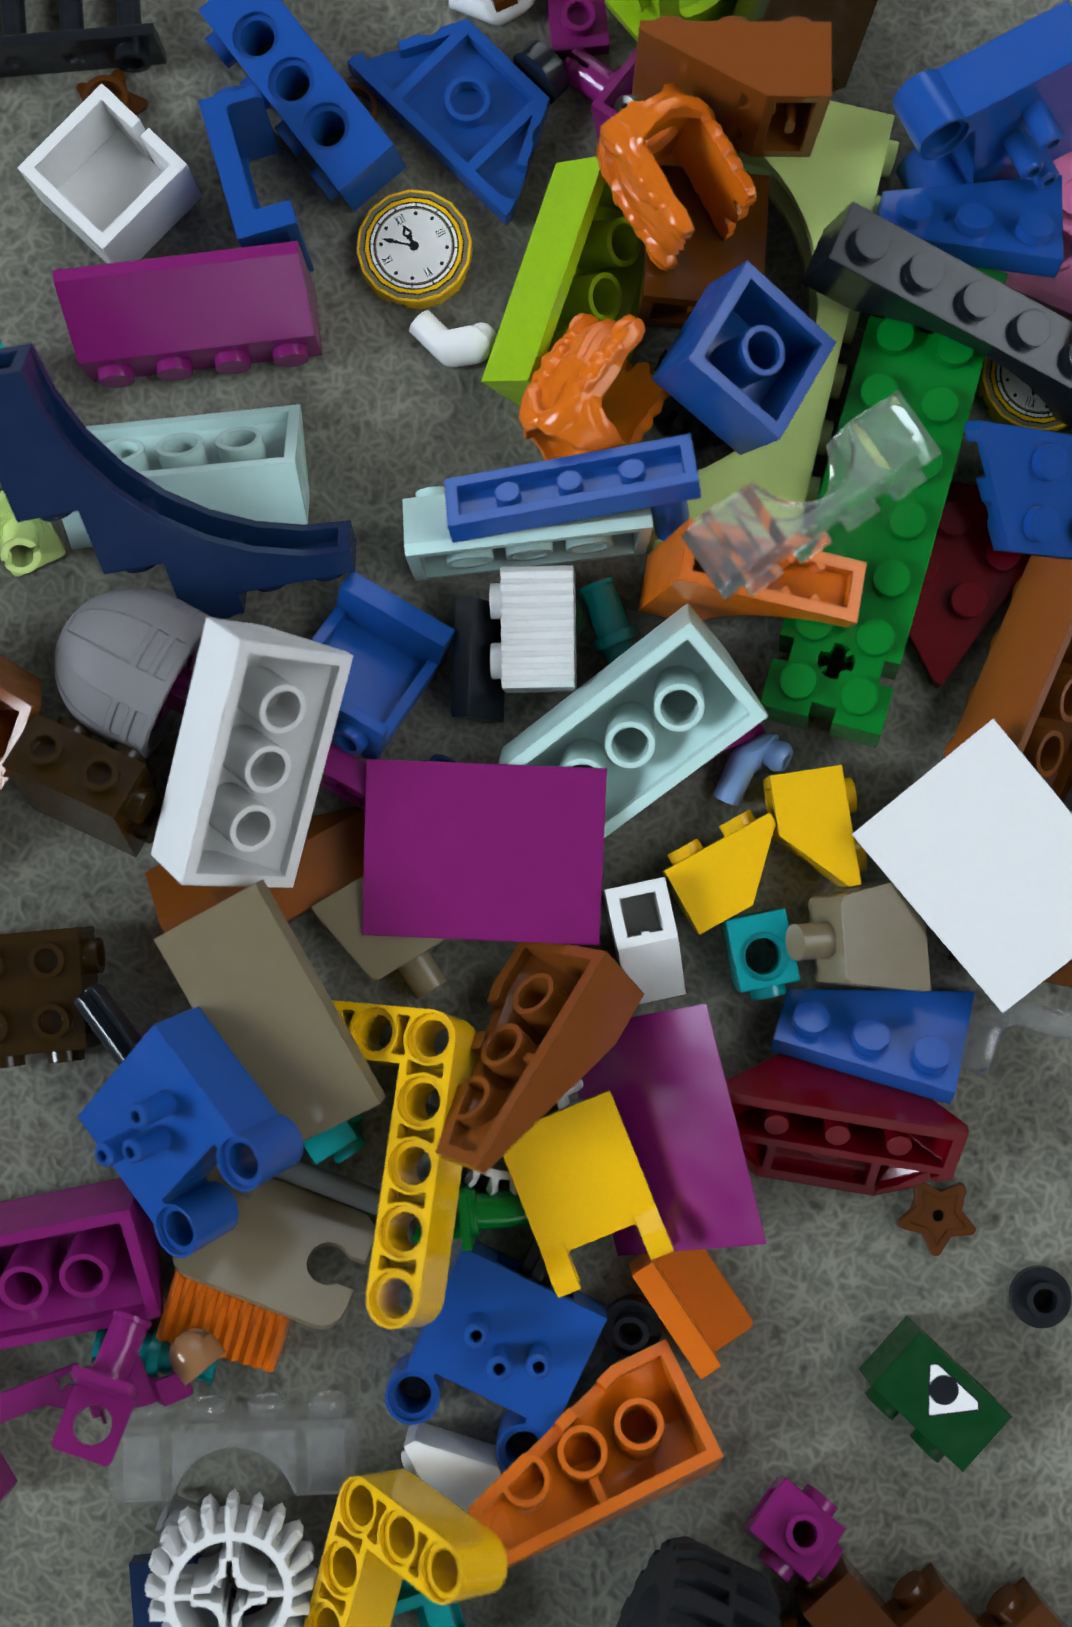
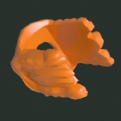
[595,83,757,271]
[518,313,670,460]

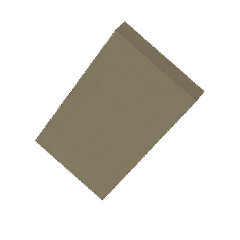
[154,879,386,1142]

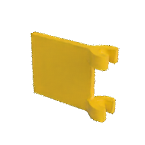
[503,1090,674,1298]

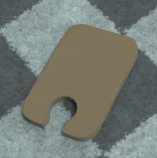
[172,1167,375,1330]

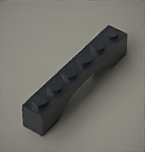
[801,202,1072,427]

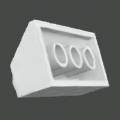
[151,617,354,888]

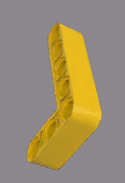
[332,1000,477,1329]
[303,1469,508,1627]

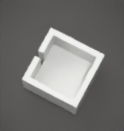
[17,83,203,264]

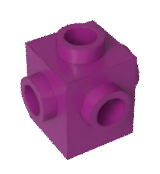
[741,1477,846,1583]

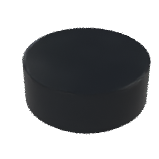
[513,40,569,105]

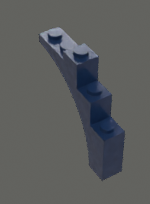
[0,342,356,620]

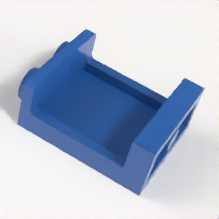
[198,85,314,272]
[311,572,455,759]

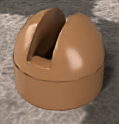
[169,1328,226,1386]

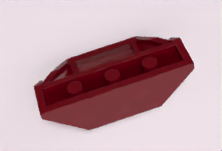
[726,1054,969,1196]

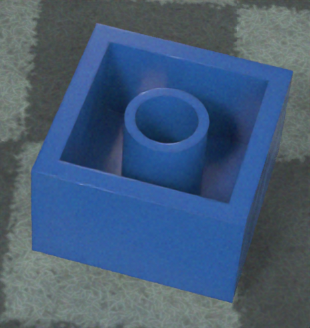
[651,261,836,455]

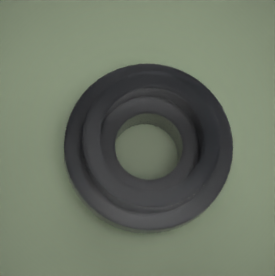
[1009,1265,1072,1328]
[602,1294,663,1356]

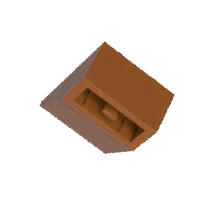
[632,15,832,157]

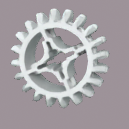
[145,1489,318,1627]

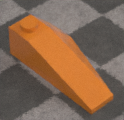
[467,1339,724,1568]

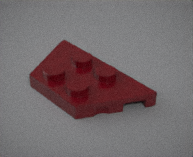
[907,482,1031,688]

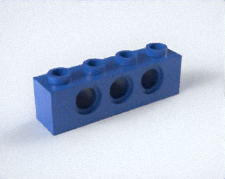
[198,0,407,212]

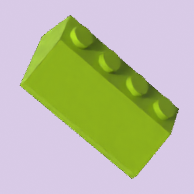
[481,156,645,406]

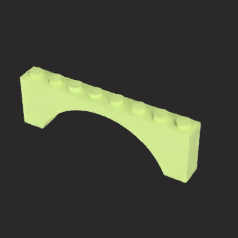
[646,100,899,552]

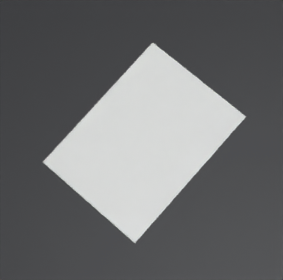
[852,719,1072,1013]

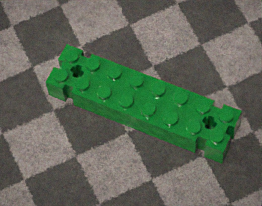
[760,267,1008,748]

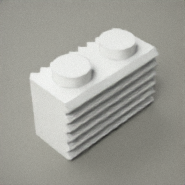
[489,565,577,693]

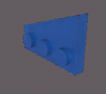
[877,175,1064,278]
[770,989,975,1104]

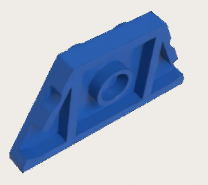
[347,19,550,225]
[964,421,1072,560]

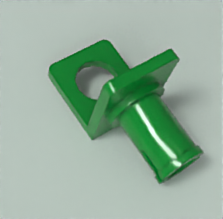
[411,1176,530,1252]

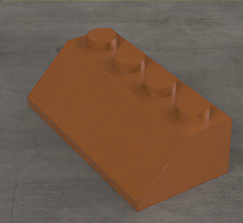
[943,555,1072,803]

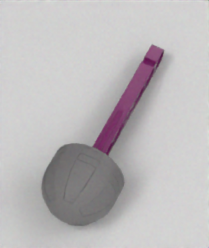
[54,587,366,811]

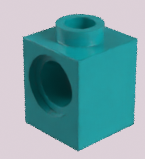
[720,908,801,1000]

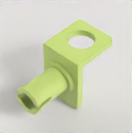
[0,485,66,577]

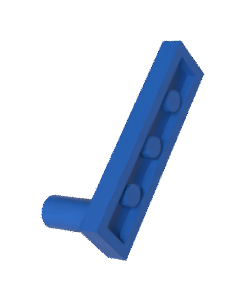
[444,434,701,543]

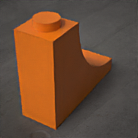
[637,518,867,628]

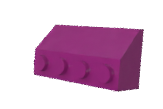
[52,241,323,388]
[0,1178,163,1350]

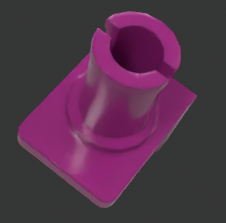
[564,47,637,139]
[51,1310,152,1466]

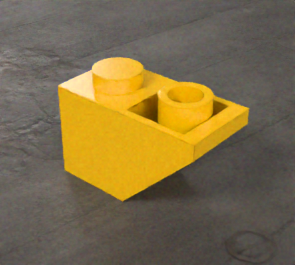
[762,765,867,887]
[660,809,776,935]

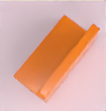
[629,1249,753,1380]

